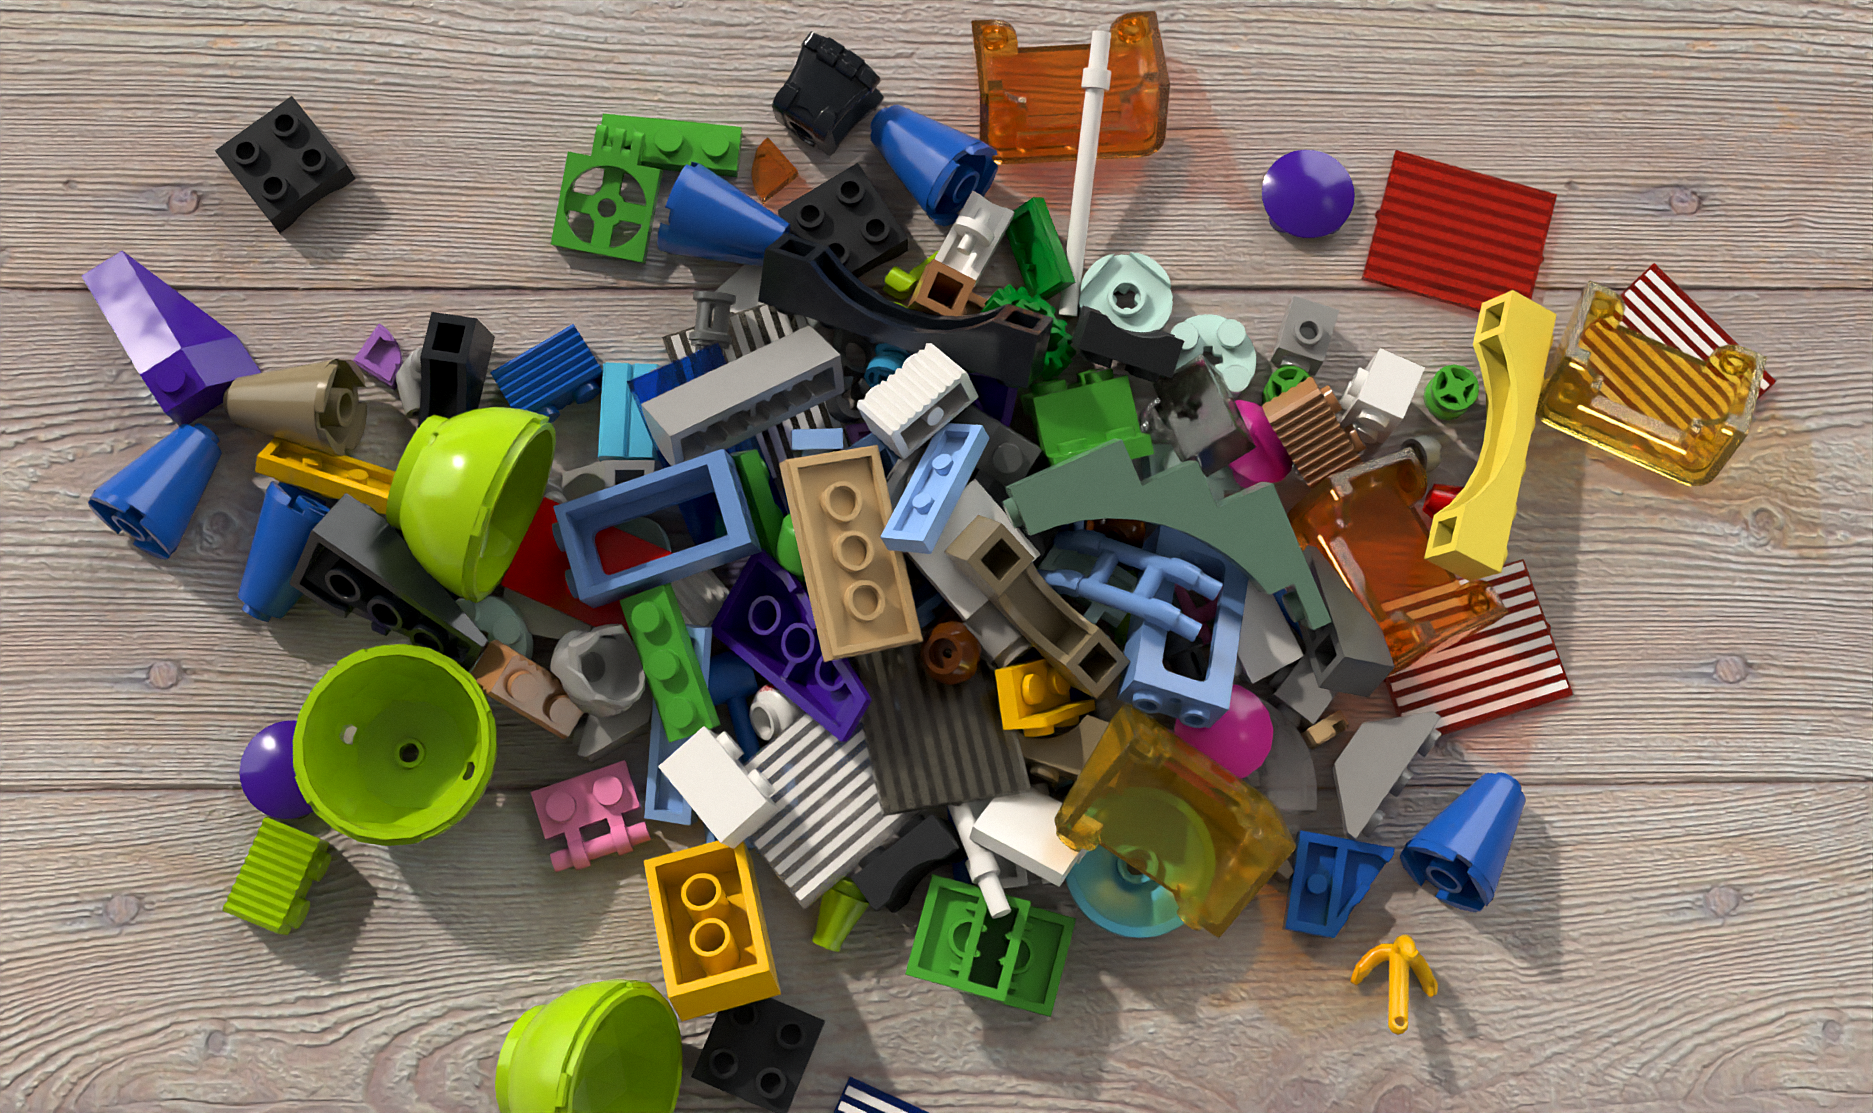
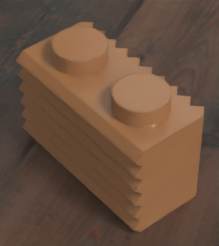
[1262,377,1366,496]
[470,640,584,739]

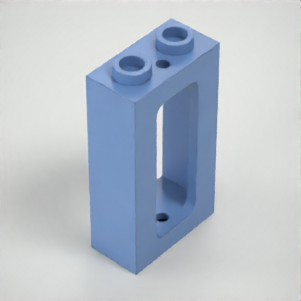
[552,449,762,608]
[1116,524,1248,728]

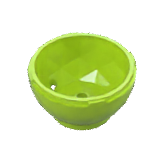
[386,407,556,603]
[293,644,498,846]
[495,979,683,1113]

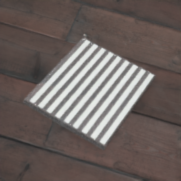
[743,709,945,910]

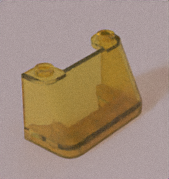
[1536,280,1767,486]
[1054,703,1296,938]

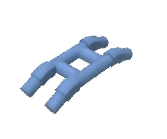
[1037,529,1223,642]

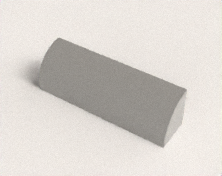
[641,325,845,466]

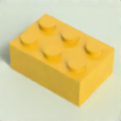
[644,840,781,1021]

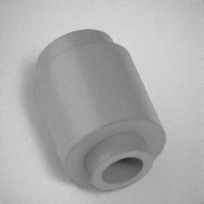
[963,600,1033,668]

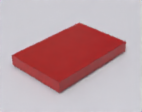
[501,497,673,641]

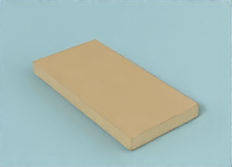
[779,445,923,662]

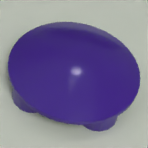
[1262,150,1355,238]
[239,720,314,819]

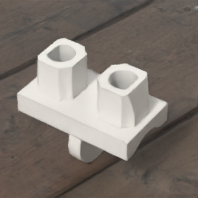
[935,191,1014,287]

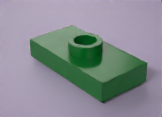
[1005,197,1076,301]

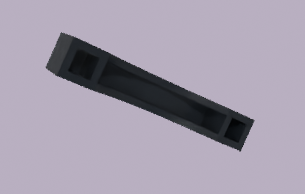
[758,233,1054,389]
[393,312,495,543]

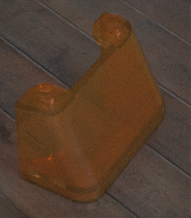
[971,11,1170,165]
[1287,447,1509,677]

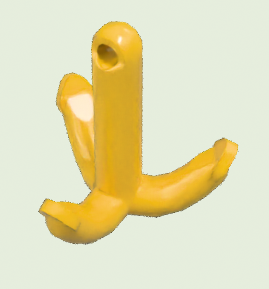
[1350,934,1438,1035]

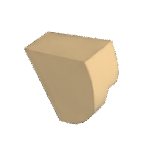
[1299,710,1350,750]

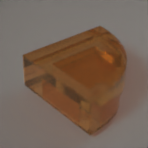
[751,137,798,204]

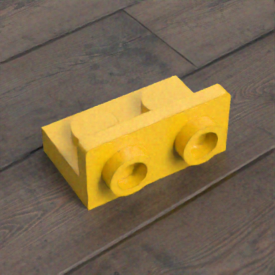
[995,655,1096,737]

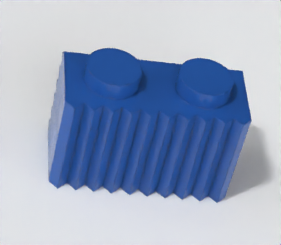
[490,324,603,423]

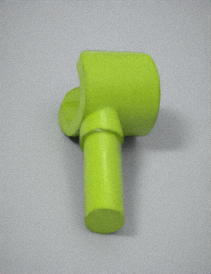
[883,251,938,300]

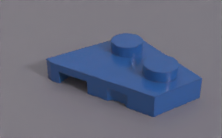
[1282,830,1395,939]

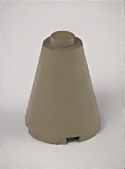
[223,359,367,456]

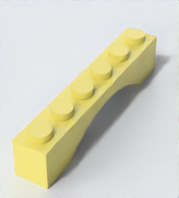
[1424,290,1557,581]

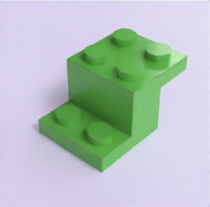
[1020,367,1154,470]
[905,874,1076,1017]

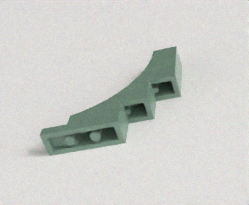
[1002,438,1332,630]

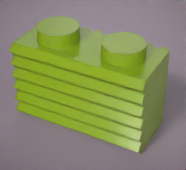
[222,817,331,935]

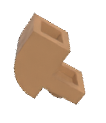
[907,259,987,316]

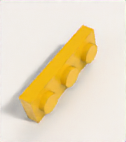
[255,437,396,514]

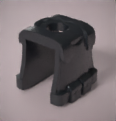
[772,31,884,156]

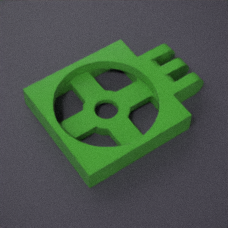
[551,124,663,264]

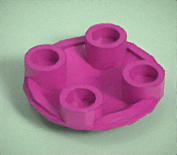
[1205,400,1293,488]
[1174,684,1273,782]

